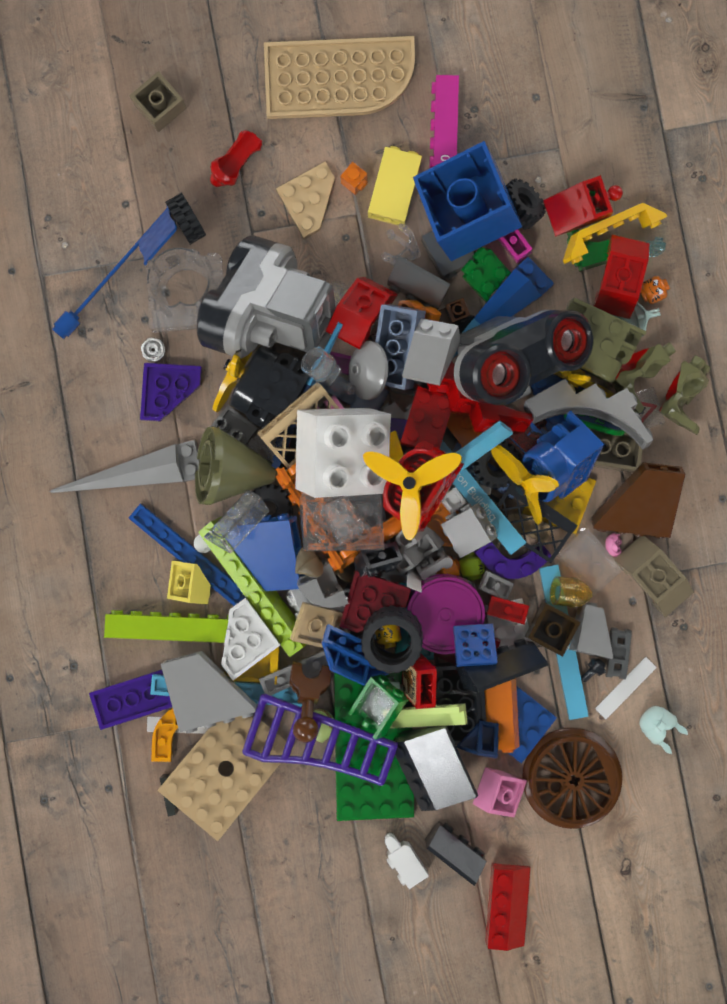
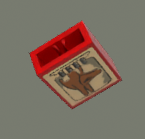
[402,653,437,709]

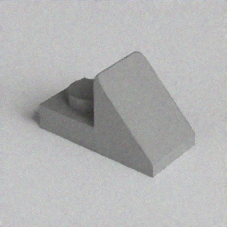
[478,571,514,600]

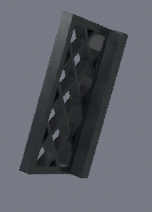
[496,482,578,563]

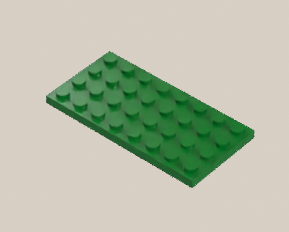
[334,671,414,821]

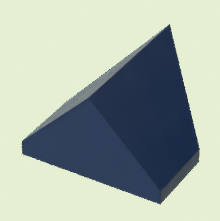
[456,720,499,758]

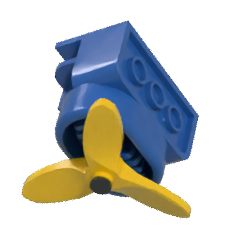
[491,411,604,525]

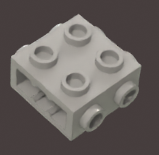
[441,503,498,558]

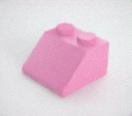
[473,767,527,817]

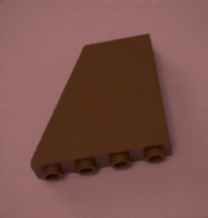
[591,462,686,539]

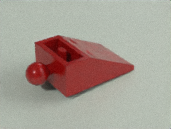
[543,175,623,237]

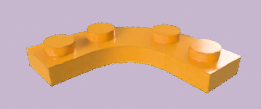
[151,708,178,762]

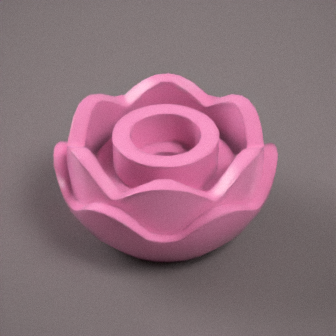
[606,533,622,557]

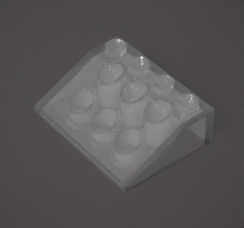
[299,492,384,551]

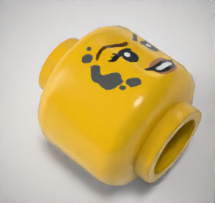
[375,625,402,649]

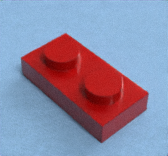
[486,596,529,625]

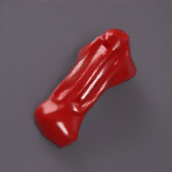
[210,130,262,187]

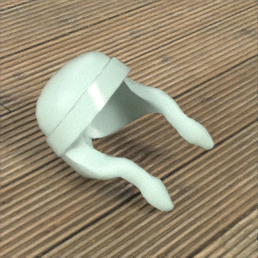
[639,706,688,754]

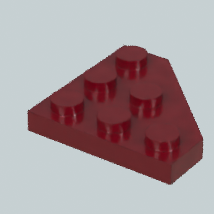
[339,570,412,633]

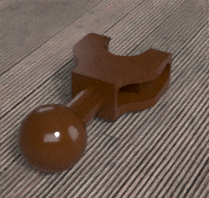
[289,662,331,743]

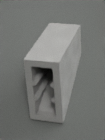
[569,602,613,659]

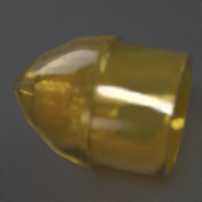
[550,576,593,608]

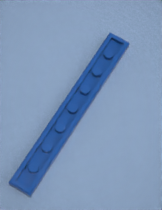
[129,503,246,606]

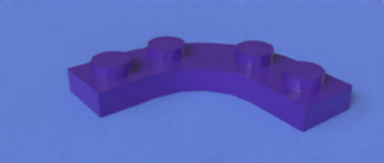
[474,542,552,579]

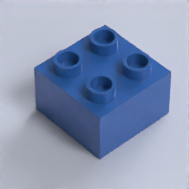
[413,141,522,261]

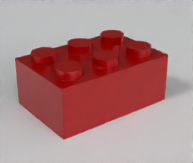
[400,386,451,449]

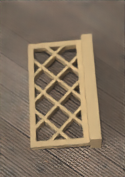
[257,382,340,469]

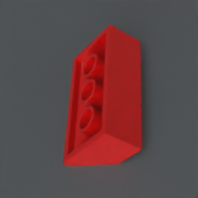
[485,863,531,951]

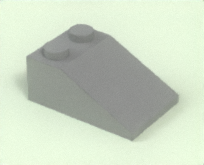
[402,318,461,386]

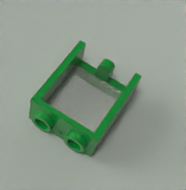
[348,674,409,740]

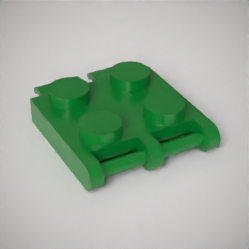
[461,247,511,303]

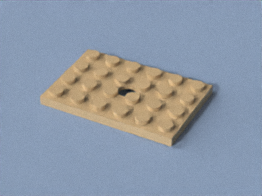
[157,715,294,841]

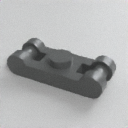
[605,627,632,679]

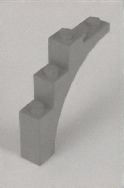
[523,379,654,450]

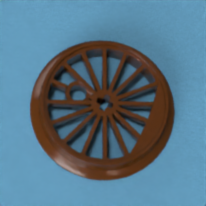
[522,728,622,829]

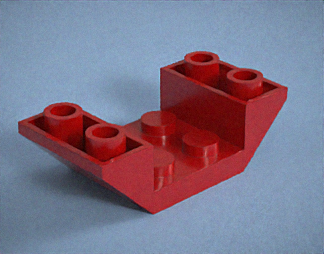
[593,234,650,319]
[326,277,398,349]

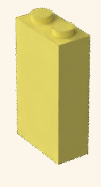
[368,146,422,227]

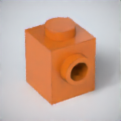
[340,162,368,195]

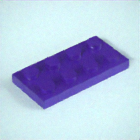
[89,669,172,730]

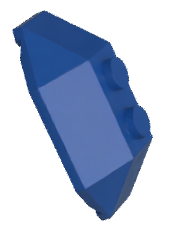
[322,624,390,686]

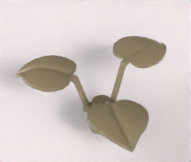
[295,520,355,584]

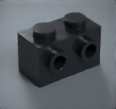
[354,541,403,577]

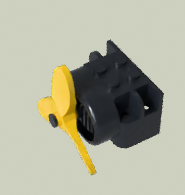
[212,345,315,438]

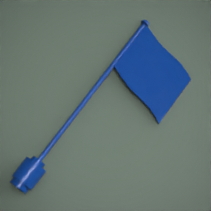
[52,206,177,339]

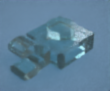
[646,237,666,257]

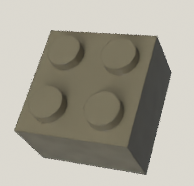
[129,71,186,132]

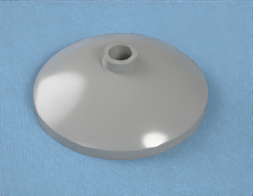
[349,341,388,400]

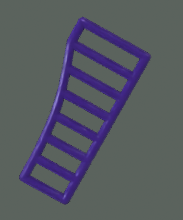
[242,694,398,786]

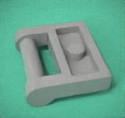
[415,546,453,580]

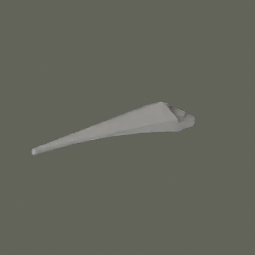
[50,440,200,493]

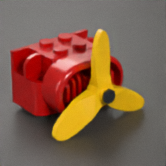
[363,439,464,540]

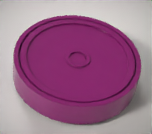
[405,574,485,654]

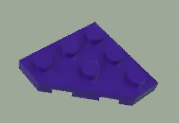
[140,363,202,422]

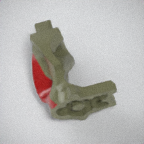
[612,342,676,414]
[658,355,711,435]

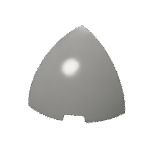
[395,526,444,575]
[297,558,349,608]

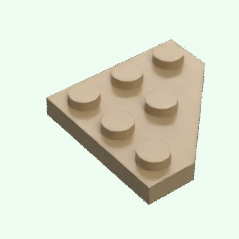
[276,161,335,239]

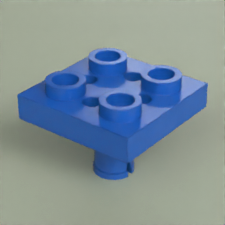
[453,624,497,667]

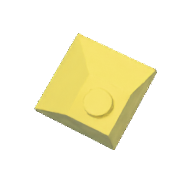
[167,561,211,604]

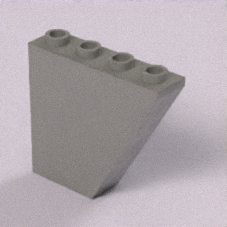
[161,651,257,733]

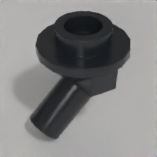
[581,658,606,682]

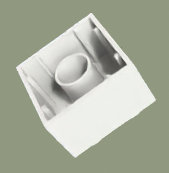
[295,408,391,498]

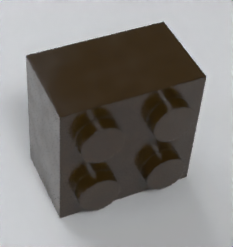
[524,602,581,657]

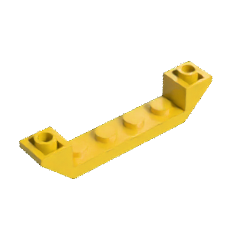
[563,203,667,265]

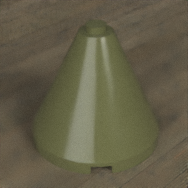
[195,427,278,505]

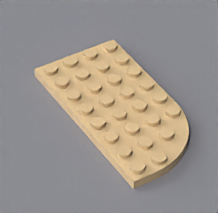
[264,36,415,119]

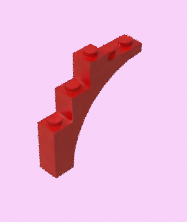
[427,361,533,433]

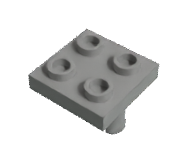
[210,405,258,445]

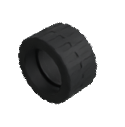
[361,606,423,673]

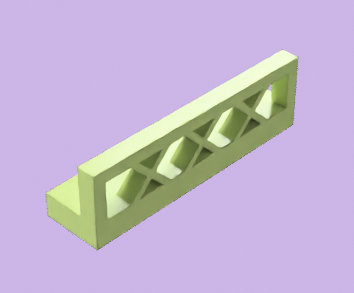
[383,704,467,728]

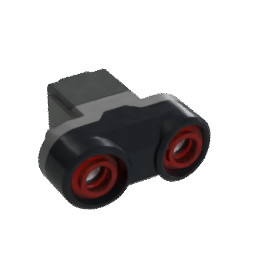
[197,235,336,359]
[454,310,594,405]

